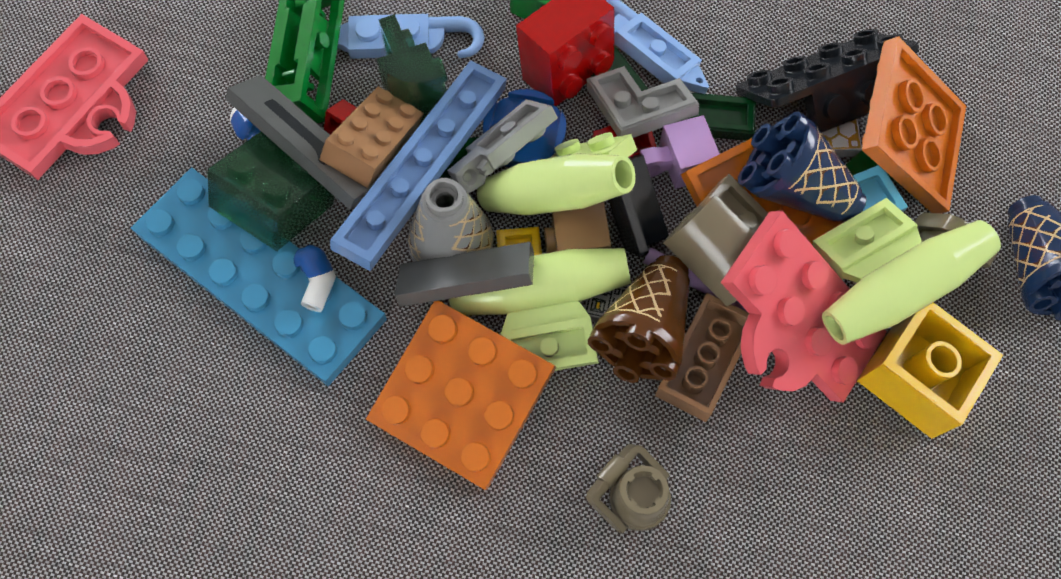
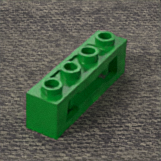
[265,0,345,123]

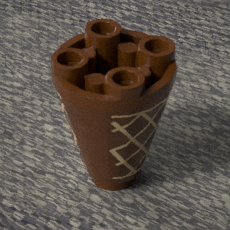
[588,255,690,383]

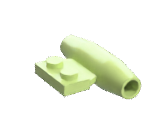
[477,132,637,215]
[813,198,1001,345]
[449,248,631,371]

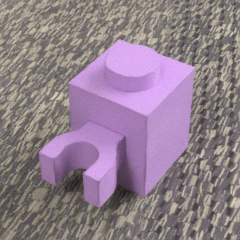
[640,115,720,189]

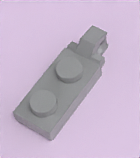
[447,99,558,194]

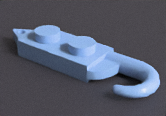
[606,0,709,94]
[337,14,485,59]

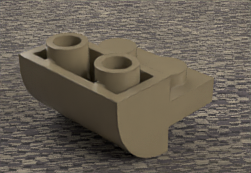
[663,174,768,306]

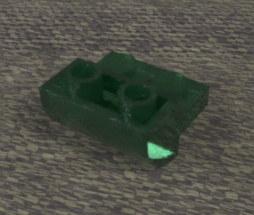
[376,14,448,125]

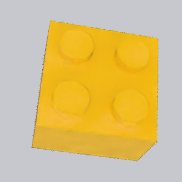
[857,302,1003,439]

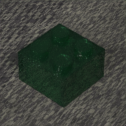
[208,131,334,251]

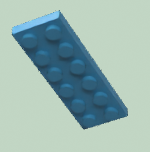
[131,167,387,387]

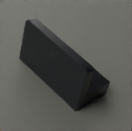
[609,154,669,256]

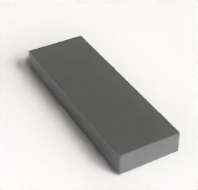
[394,242,534,307]

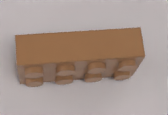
[319,86,424,188]
[655,293,749,422]

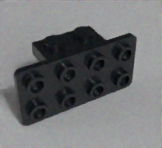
[736,29,919,133]

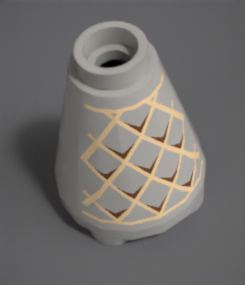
[407,178,494,262]

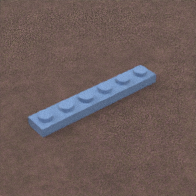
[330,60,507,271]

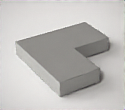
[587,66,699,138]

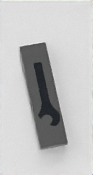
[225,75,378,210]

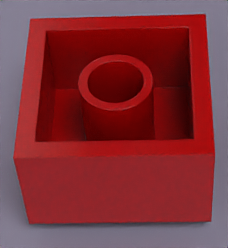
[516,0,614,106]

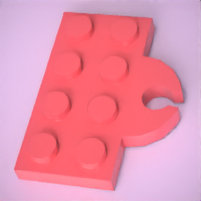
[0,14,148,180]
[721,210,887,403]

